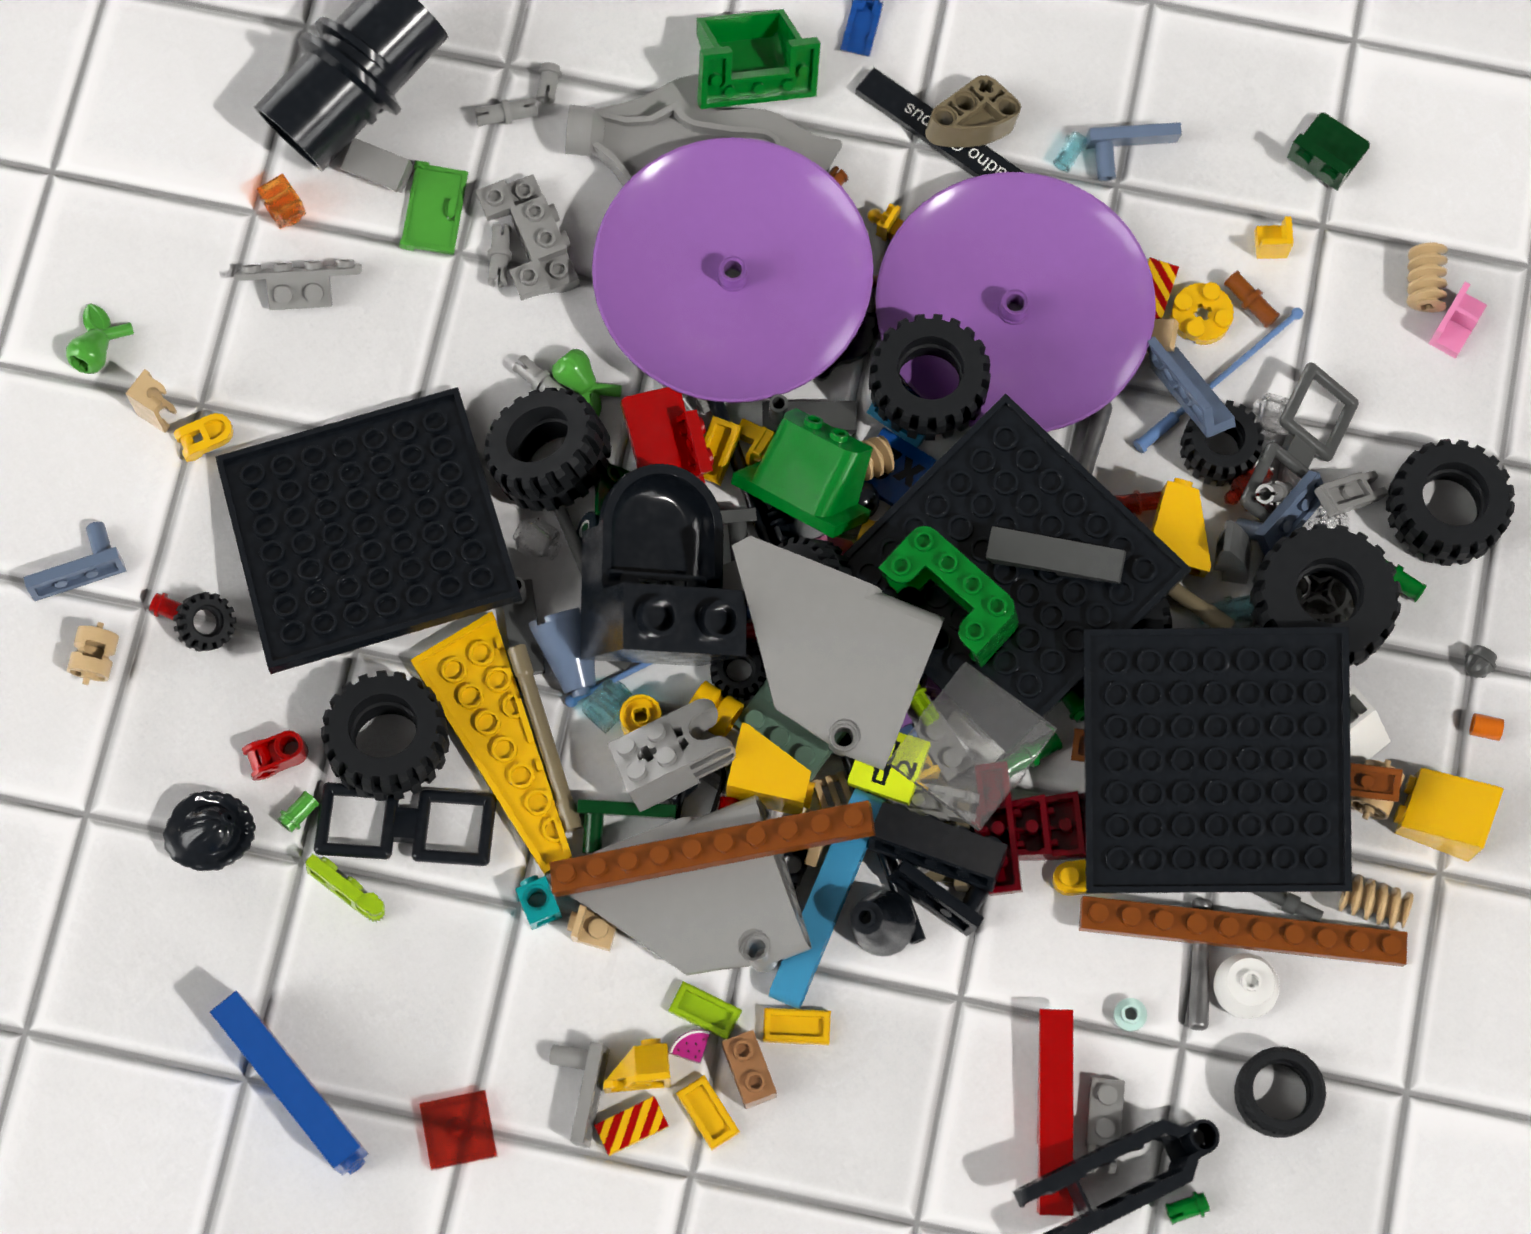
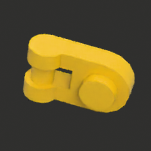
[174,413,234,462]
[1052,859,1091,896]

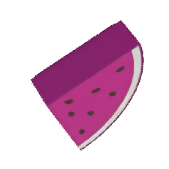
[669,1030,711,1064]

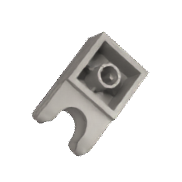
[607,698,736,812]

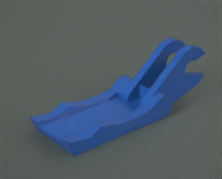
[840,0,883,57]

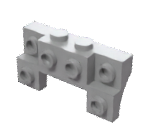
[475,174,580,301]

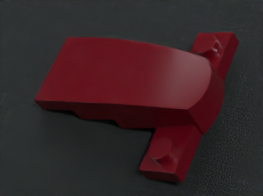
[974,762,1085,896]

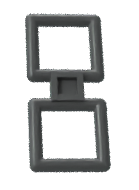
[1240,362,1359,523]

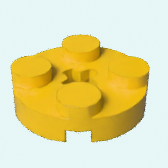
[1170,282,1234,345]

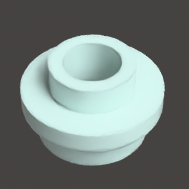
[1114,998,1147,1032]

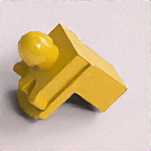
[867,203,904,242]
[739,418,775,466]

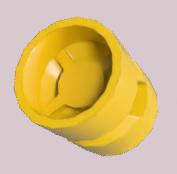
[688,681,744,737]
[620,694,662,735]

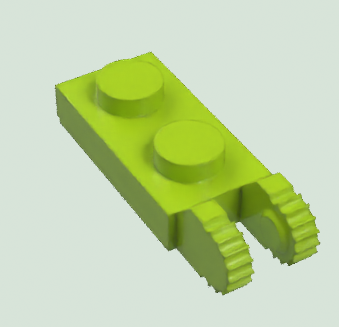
[305,853,385,922]

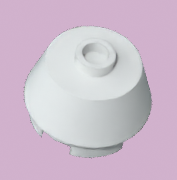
[1214,953,1279,1019]

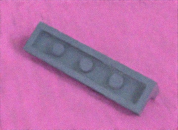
[1147,336,1236,438]

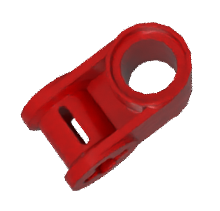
[242,730,309,781]

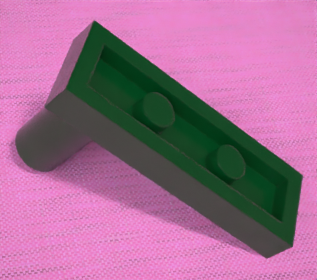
[577,799,677,854]

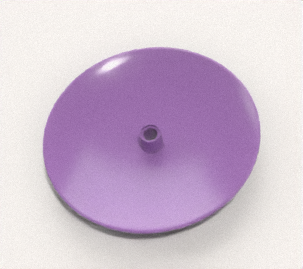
[592,137,873,403]
[876,172,1156,432]

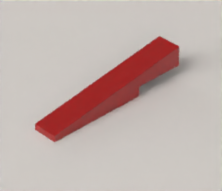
[1037,1009,1073,1216]

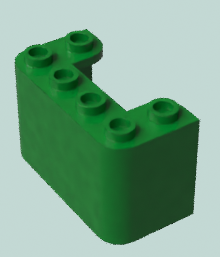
[879,526,1018,668]

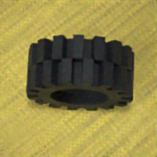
[173,592,237,652]
[710,640,767,701]

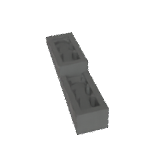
[986,526,1126,584]

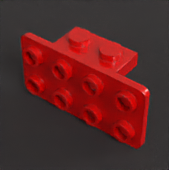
[620,387,714,485]

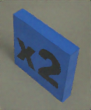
[864,427,936,506]

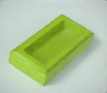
[668,981,742,1040]

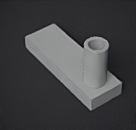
[549,1042,610,1148]

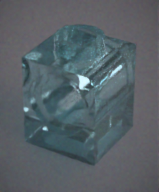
[581,678,632,734]

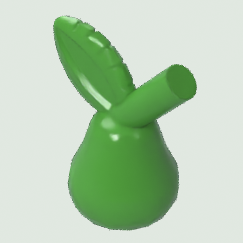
[66,304,134,374]
[552,349,622,417]

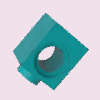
[515,875,562,930]

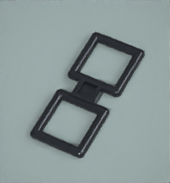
[314,782,497,866]

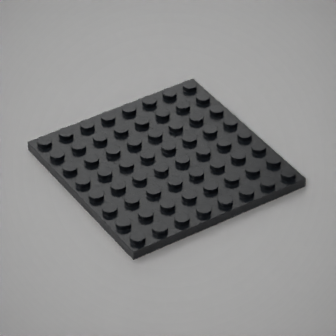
[215,387,522,674]
[843,393,1191,754]
[1083,627,1352,893]

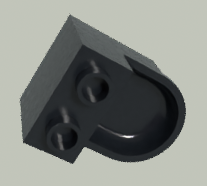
[580,464,747,666]

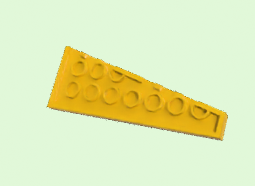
[410,612,572,876]

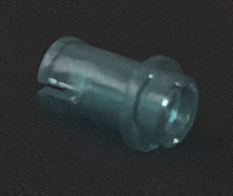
[1053,131,1088,173]

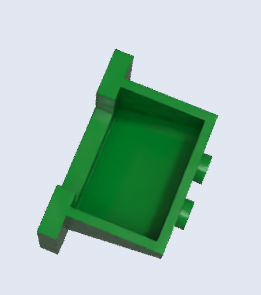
[696,9,821,109]
[731,408,873,538]

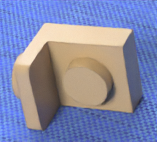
[567,904,617,952]

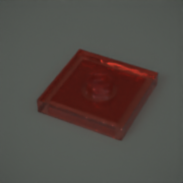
[419,1090,498,1171]

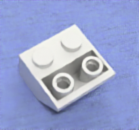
[1350,685,1391,764]

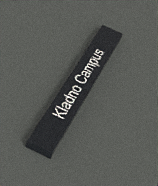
[855,67,1025,177]

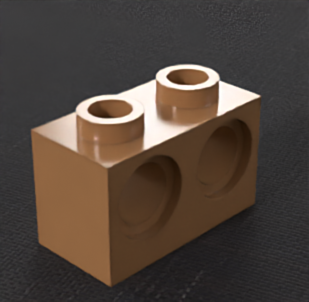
[722,1030,777,1109]

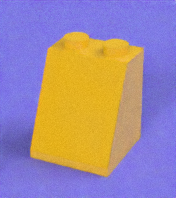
[1151,478,1211,578]
[726,723,815,815]
[1393,768,1504,862]

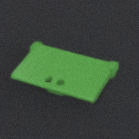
[399,161,468,255]

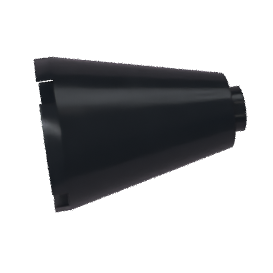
[850,890,916,956]

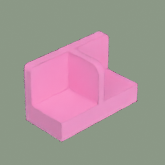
[1428,282,1487,359]

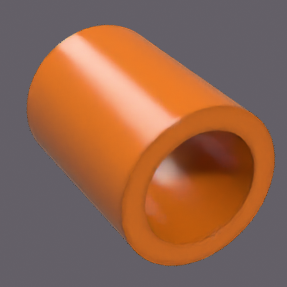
[1469,713,1504,741]

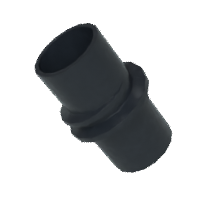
[254,0,448,171]

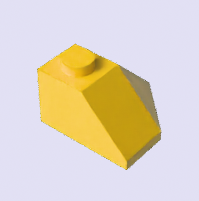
[603,1038,671,1093]

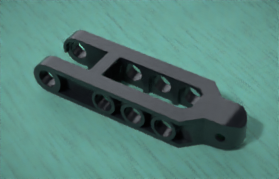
[1013,1119,1220,1234]

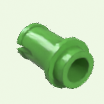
[278,791,320,833]

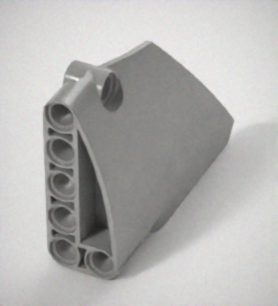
[732,536,944,771]
[568,795,812,975]

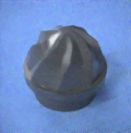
[1465,645,1497,678]

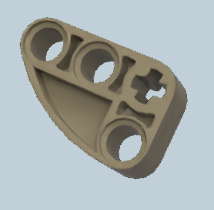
[925,75,1021,147]

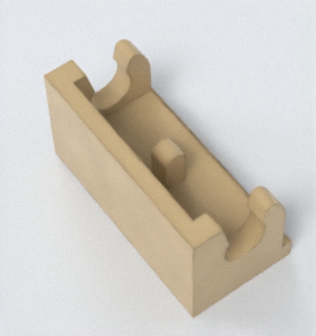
[125,369,177,433]

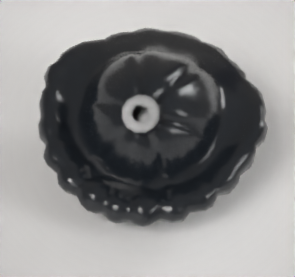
[163,791,256,871]

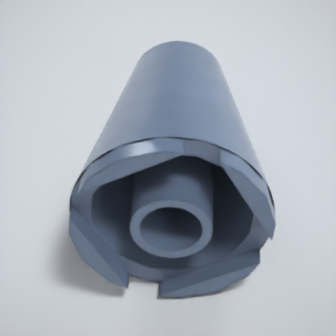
[529,608,596,698]

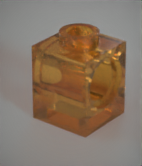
[257,173,306,229]

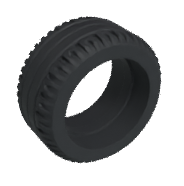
[1234,1047,1326,1138]

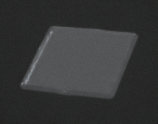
[887,662,1058,831]

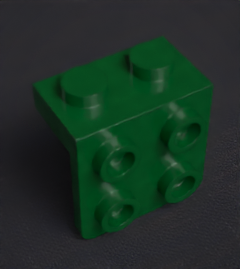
[1287,113,1370,191]

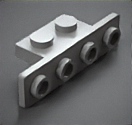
[235,259,362,310]

